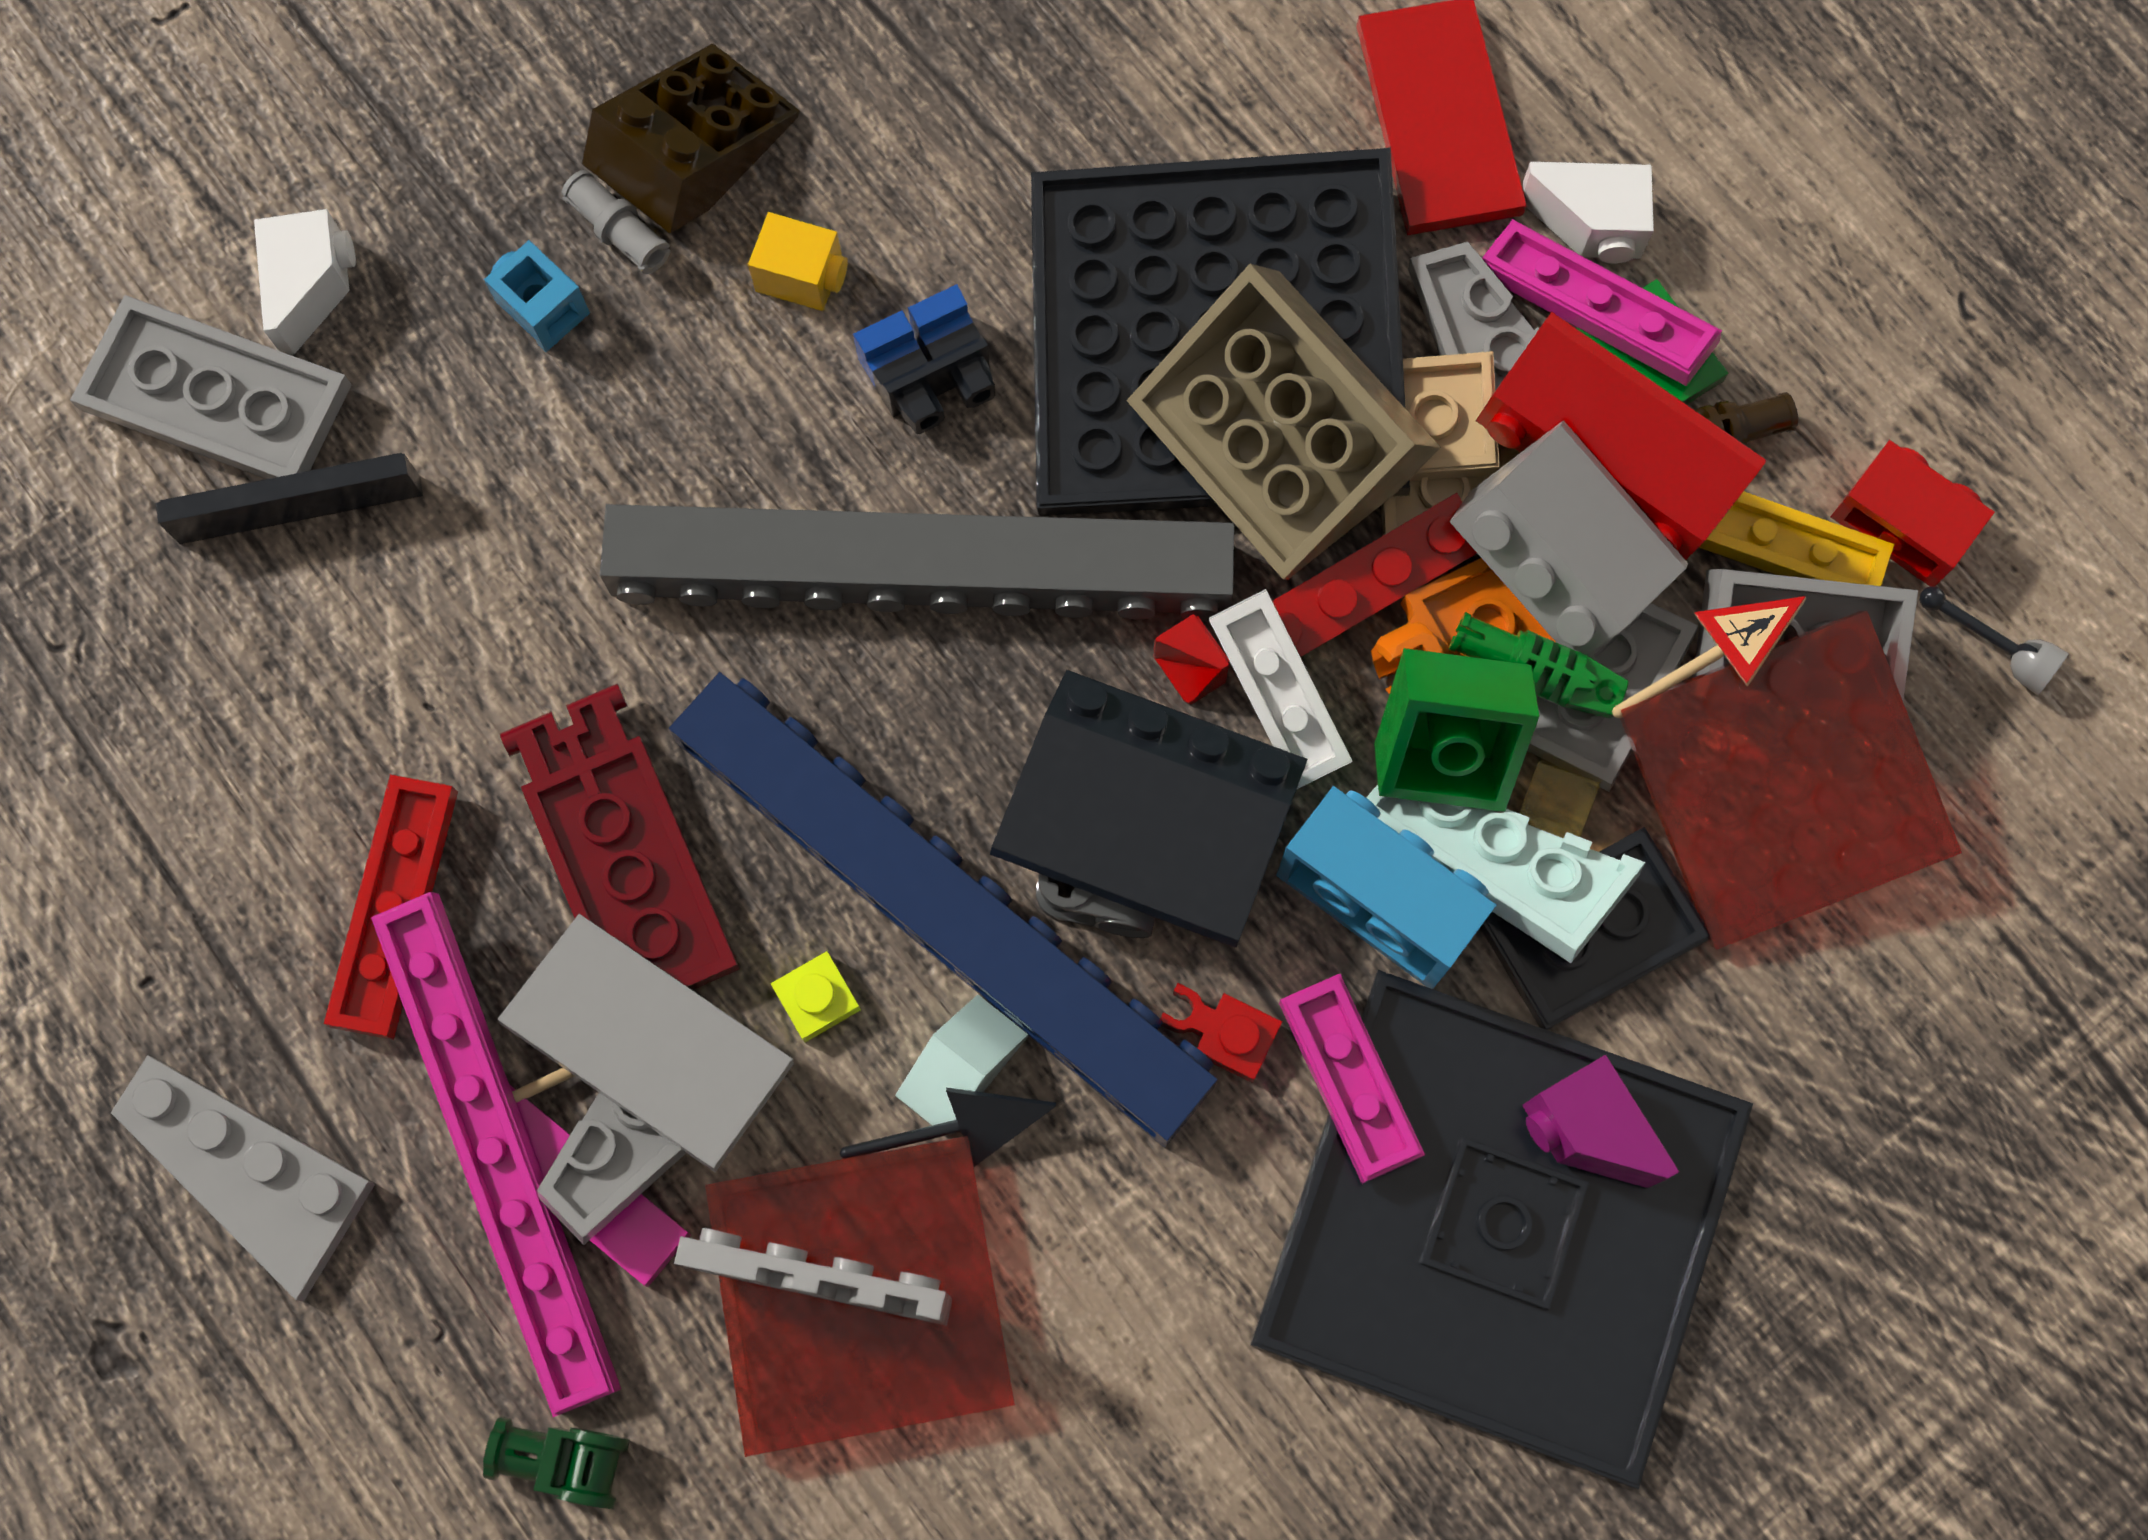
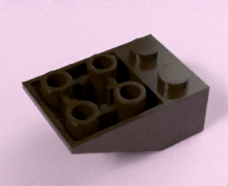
[582,43,800,234]

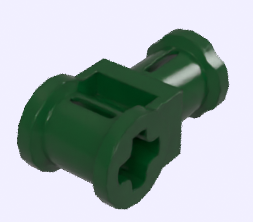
[483,1416,630,1509]

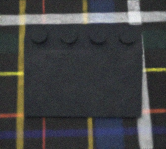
[990,670,1308,948]

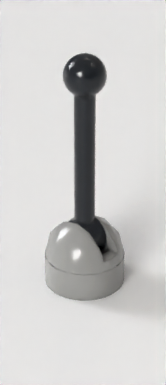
[1919,586,2069,695]

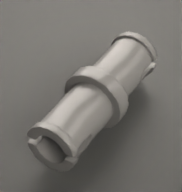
[561,170,670,274]

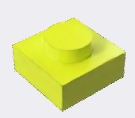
[770,951,861,1043]

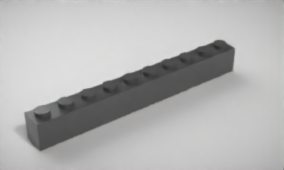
[600,504,1234,622]

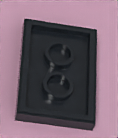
[1480,827,1713,1030]

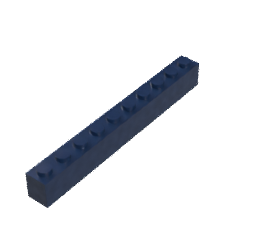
[668,672,1218,1148]

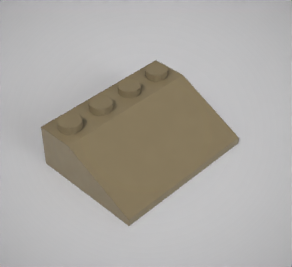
[1126,264,1441,580]

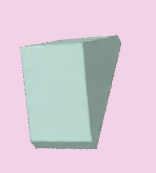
[895,994,1028,1137]

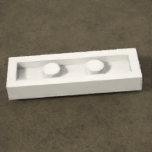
[1209,589,1353,789]

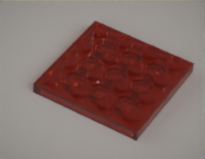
[1620,611,1962,950]
[705,1136,1015,1457]

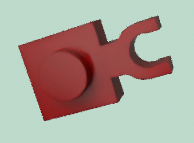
[1160,983,1282,1083]

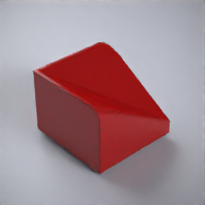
[1153,614,1230,704]

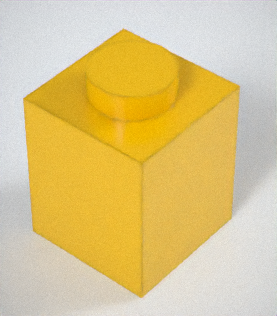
[748,212,848,311]

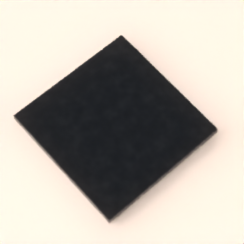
[1250,970,1753,1489]

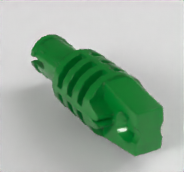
[1448,612,1629,719]

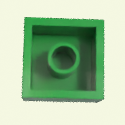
[1374,648,1540,812]

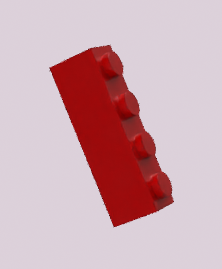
[1475,312,1767,560]

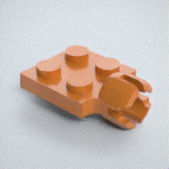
[1371,558,1555,694]

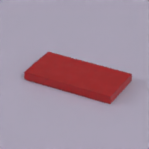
[1357,0,1527,236]

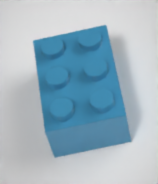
[1276,786,1496,989]

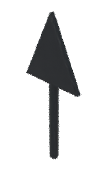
[840,1087,1056,1167]

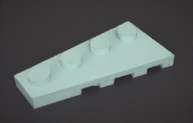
[1366,785,1645,963]

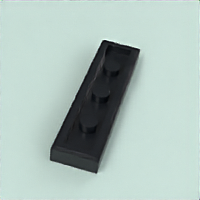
[155,452,423,544]

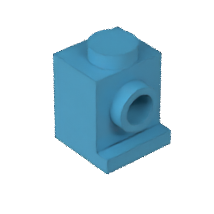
[484,240,590,352]

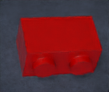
[1830,440,1995,586]

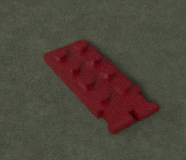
[500,683,740,990]

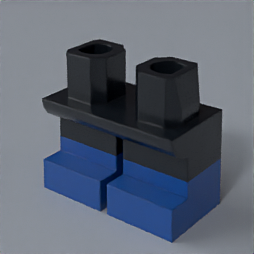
[853,284,995,435]

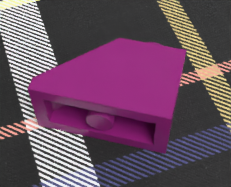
[1522,1055,1679,1188]

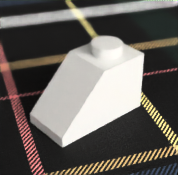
[1522,162,1653,263]
[254,209,356,355]

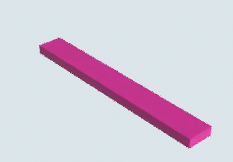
[371,892,621,1417]

